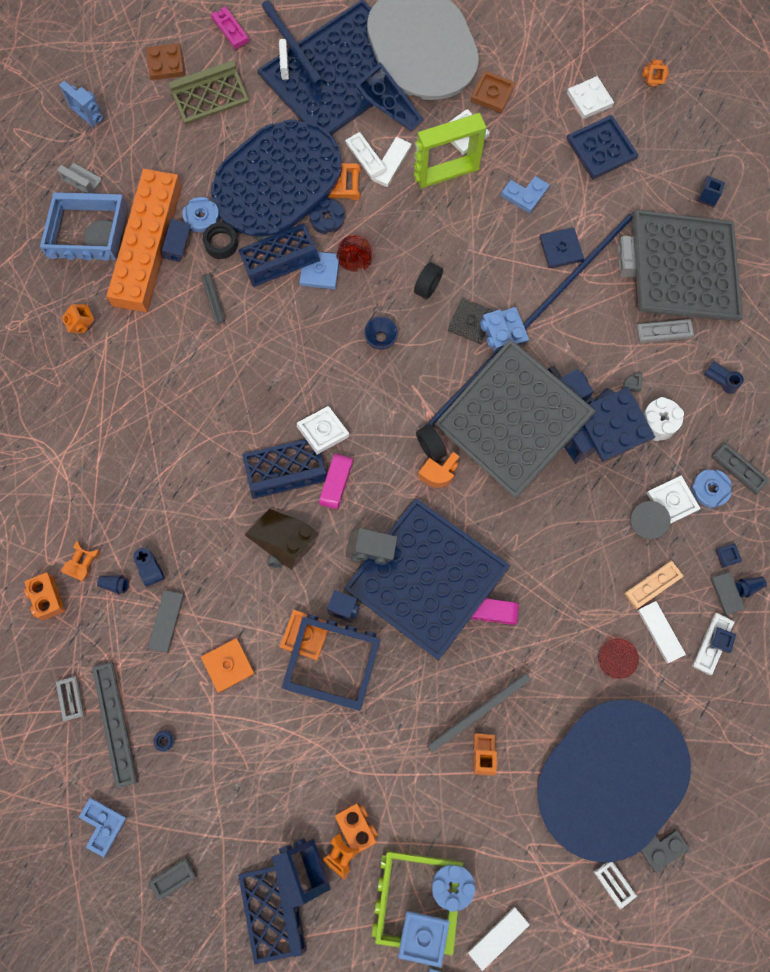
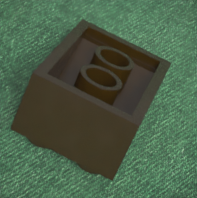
[245,509,318,570]

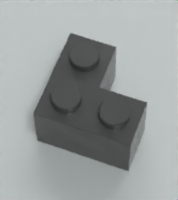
[346,528,397,564]

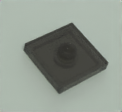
[448,298,493,345]

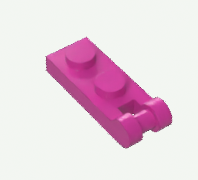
[210,6,249,49]

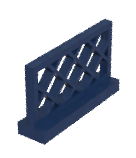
[238,223,320,287]
[242,439,326,499]
[238,866,307,965]

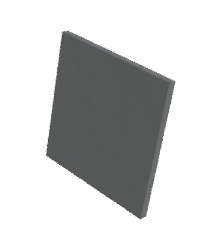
[632,210,743,321]
[435,339,596,499]

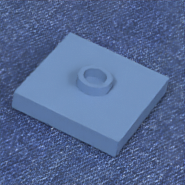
[300,252,340,290]
[398,911,449,967]

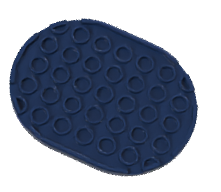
[211,119,342,237]
[537,700,691,862]

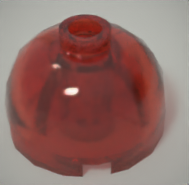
[336,235,373,272]

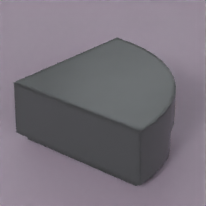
[622,373,643,392]

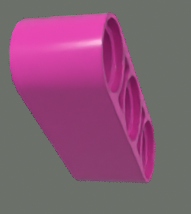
[319,453,353,510]
[471,599,519,625]

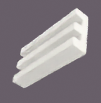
[279,39,289,80]
[593,862,637,909]

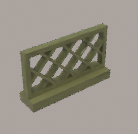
[168,60,249,125]

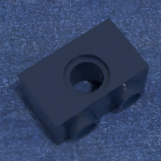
[327,590,360,623]

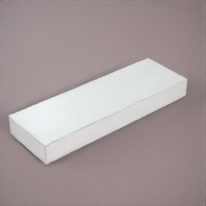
[345,132,386,179]
[372,137,412,188]
[637,601,686,664]
[692,613,734,675]
[468,907,529,971]

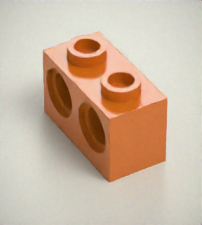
[24,572,65,620]
[335,803,378,853]

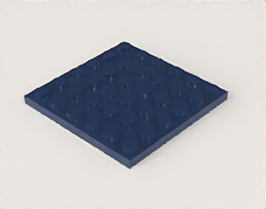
[344,498,510,661]

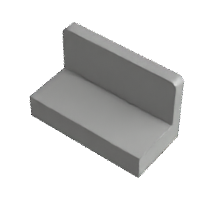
[57,163,102,194]

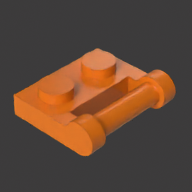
[328,163,361,200]

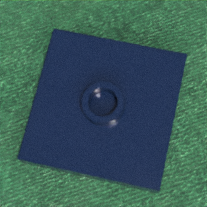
[539,228,584,269]

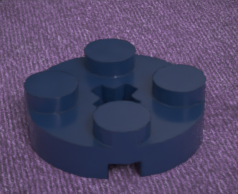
[309,198,344,234]

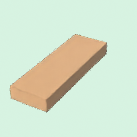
[624,561,684,609]

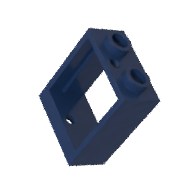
[272,838,331,909]

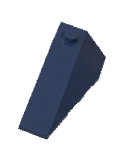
[355,62,424,131]

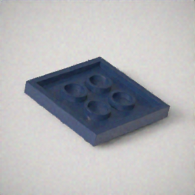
[566,115,639,180]
[583,387,655,462]

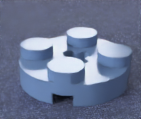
[183,197,219,232]
[691,469,732,509]
[432,865,476,912]

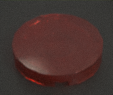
[598,639,639,679]

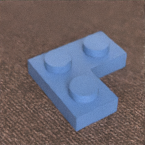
[501,176,550,214]
[79,798,128,858]

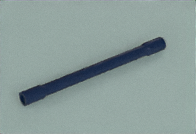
[262,0,324,87]

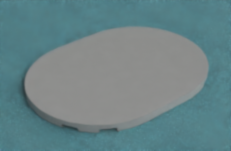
[367,0,479,100]

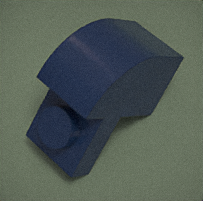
[697,176,725,208]

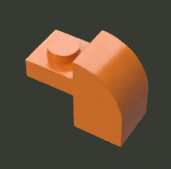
[417,452,459,488]
[472,734,497,776]

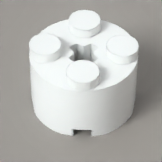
[643,397,684,441]

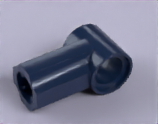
[704,361,744,394]

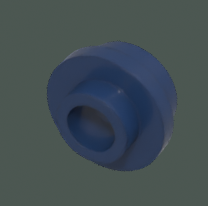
[153,731,175,752]

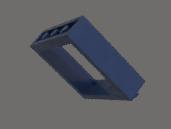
[281,614,381,711]

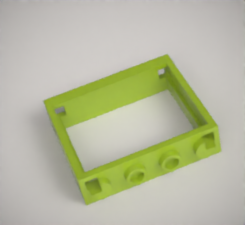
[413,113,487,188]
[372,850,463,955]

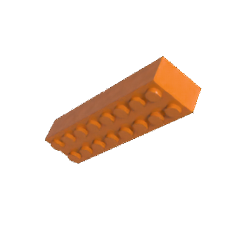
[106,169,182,312]

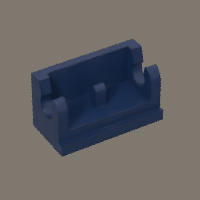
[162,219,191,262]

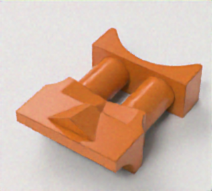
[61,541,101,581]
[323,834,359,880]

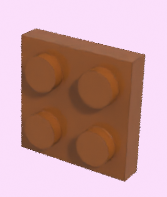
[146,43,184,80]
[470,70,516,113]

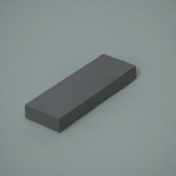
[711,443,769,495]
[148,590,184,653]

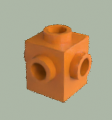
[642,59,669,86]
[62,304,95,333]

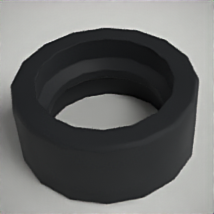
[202,222,238,259]
[414,262,443,299]
[416,424,447,462]

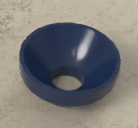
[364,317,398,350]

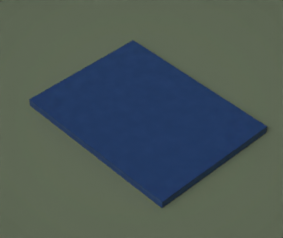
[257,0,378,135]

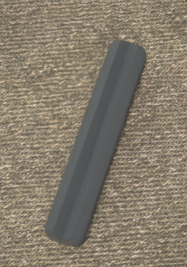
[201,274,225,324]

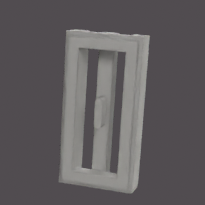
[56,676,85,722]

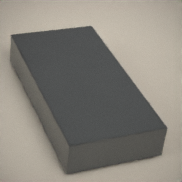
[710,572,745,616]
[149,858,197,901]

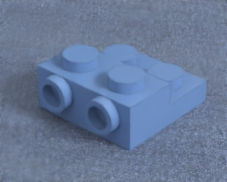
[59,81,103,128]
[480,307,529,353]

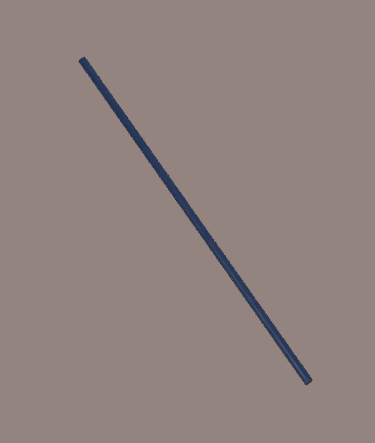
[424,214,633,427]

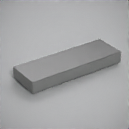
[636,319,694,343]

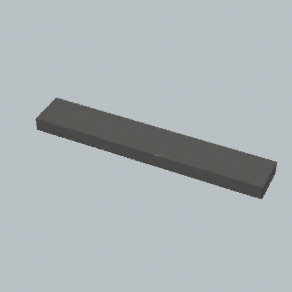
[92,662,138,789]
[427,674,531,753]

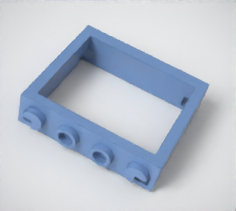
[40,192,128,261]

